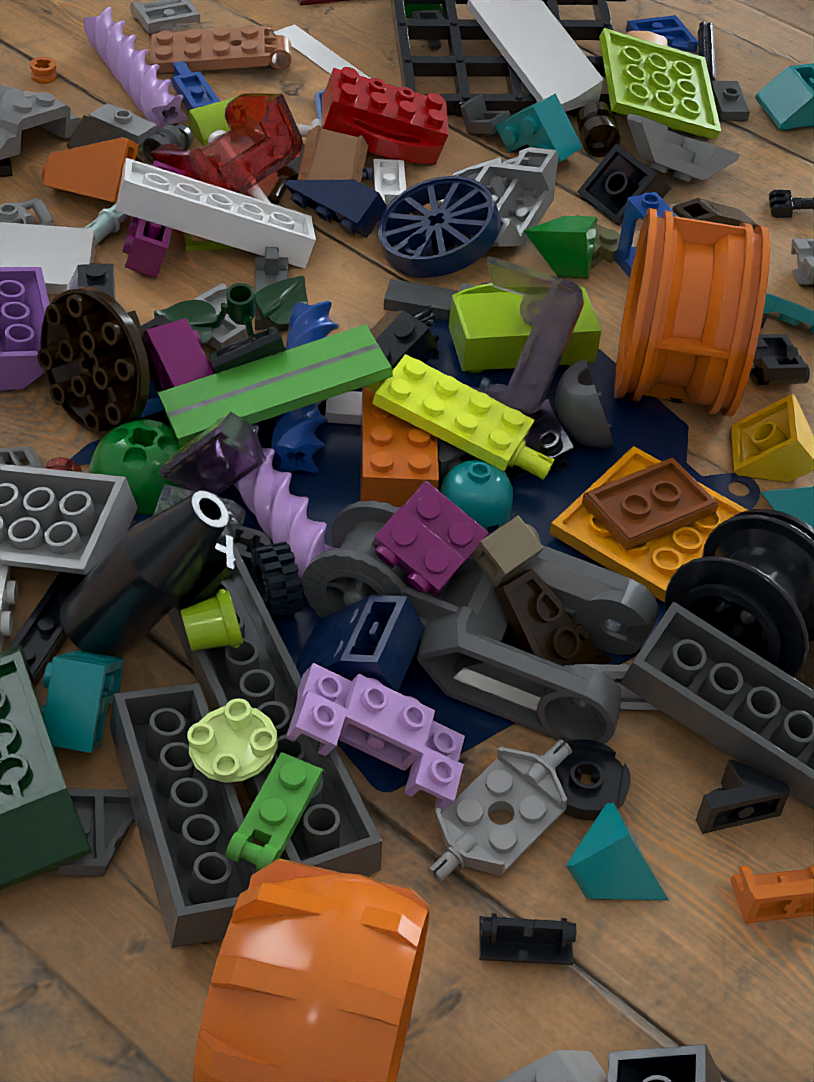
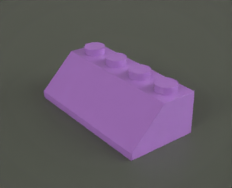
[0,267,50,391]

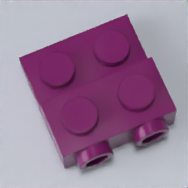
[372,481,489,597]

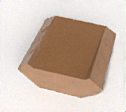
[297,125,368,183]

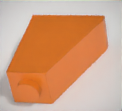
[42,137,139,204]

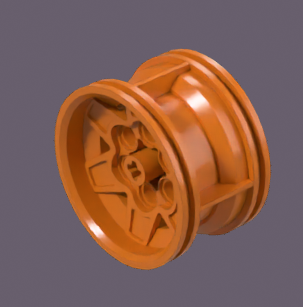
[614,208,770,417]

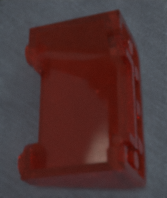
[150,93,303,194]

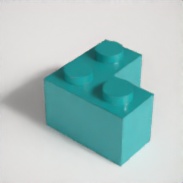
[495,93,583,163]
[40,650,125,753]

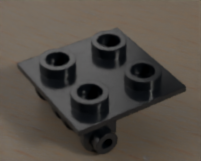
[504,399,574,482]

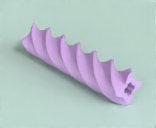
[84,7,188,131]
[206,425,340,589]

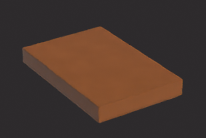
[582,457,719,551]

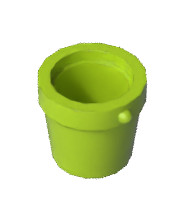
[180,589,243,651]

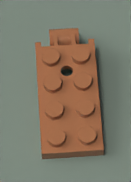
[150,25,292,74]

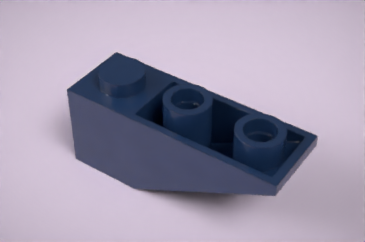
[285,179,387,238]

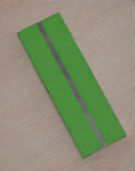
[158,324,393,448]

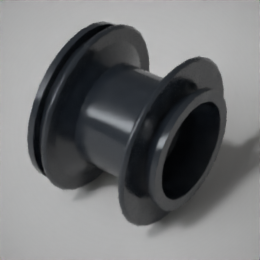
[665,509,814,678]

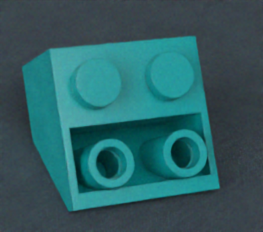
[755,63,814,130]

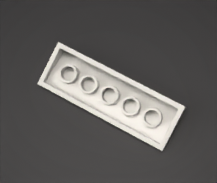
[467,0,604,112]
[115,158,316,269]
[0,222,96,295]

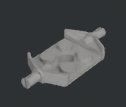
[427,739,572,883]

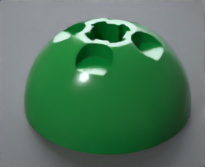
[89,420,201,515]

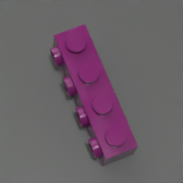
[122,160,185,278]

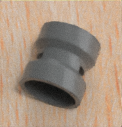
[143,124,186,164]

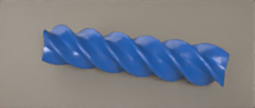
[272,301,339,473]

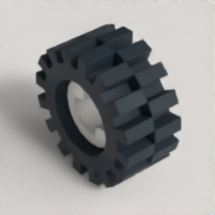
[251,541,303,618]

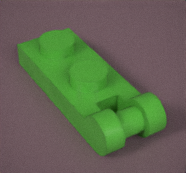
[225,752,323,871]

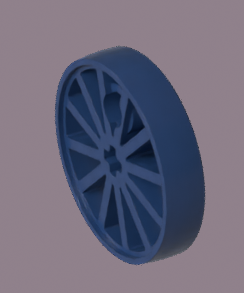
[378,176,501,278]

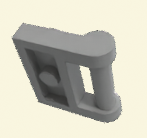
[130,0,200,34]

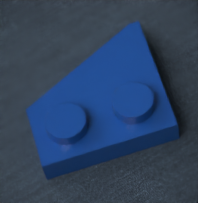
[626,15,698,52]

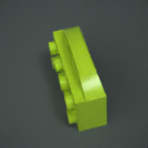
[449,280,602,373]

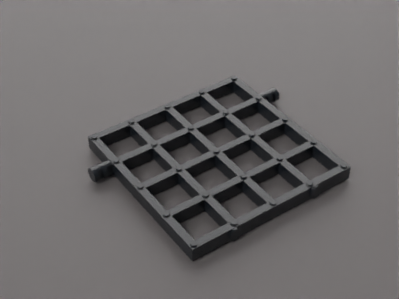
[391,0,626,117]

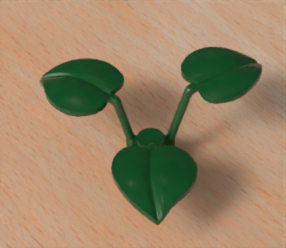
[154,275,308,346]

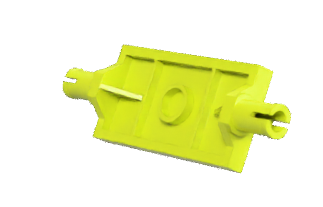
[364,354,555,481]

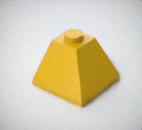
[731,393,814,482]

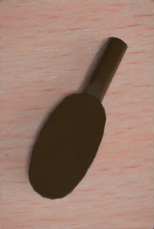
[268,143,305,204]

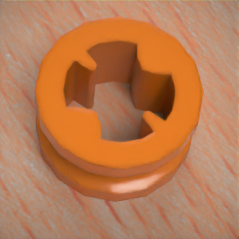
[30,57,57,84]

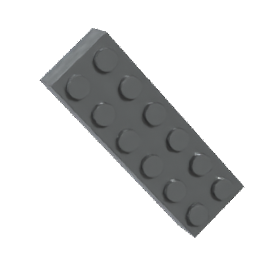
[620,601,814,810]
[110,683,258,948]

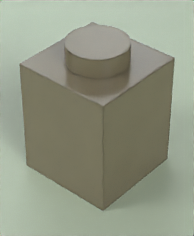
[471,515,544,587]

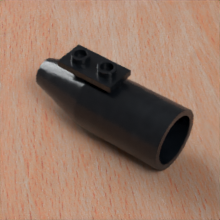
[60,491,236,658]

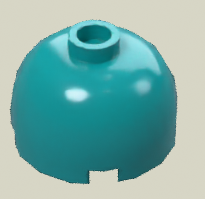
[440,460,513,531]

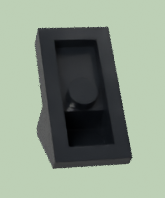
[695,760,790,834]

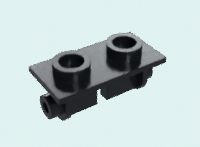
[479,913,576,966]

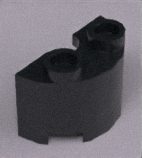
[750,334,810,386]

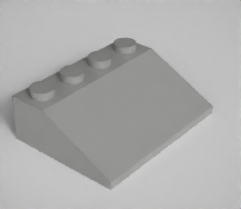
[0,464,137,575]

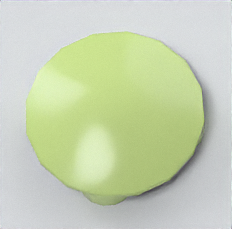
[187,698,278,783]

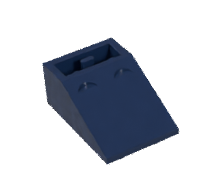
[295,595,425,692]

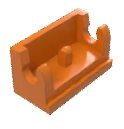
[730,865,814,924]

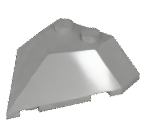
[627,113,740,182]
[438,147,558,247]

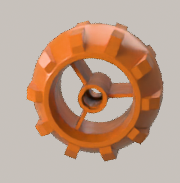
[193,859,430,1082]

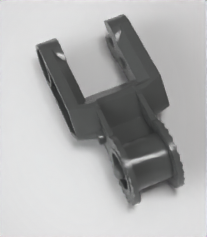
[302,500,659,744]

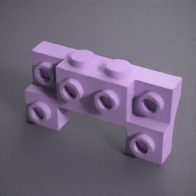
[286,663,465,812]

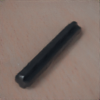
[698,21,716,82]

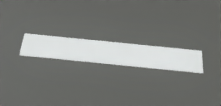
[273,24,371,79]

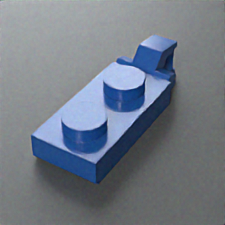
[171,61,220,111]

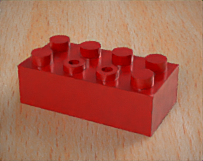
[322,67,449,164]

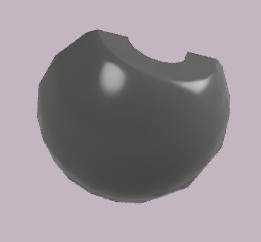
[554,358,615,449]

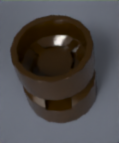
[576,102,621,157]

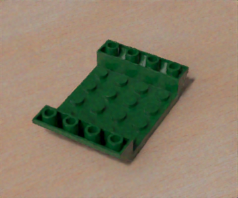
[0,645,92,890]

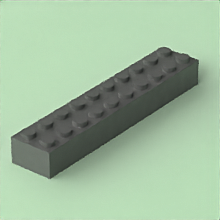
[168,527,382,876]

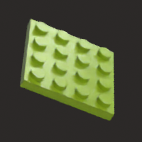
[599,28,721,140]

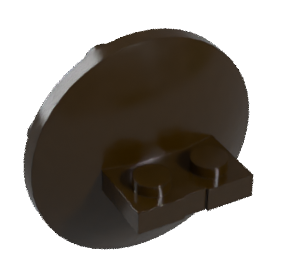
[37,287,160,435]

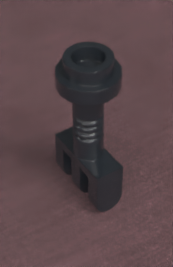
[769,190,814,218]

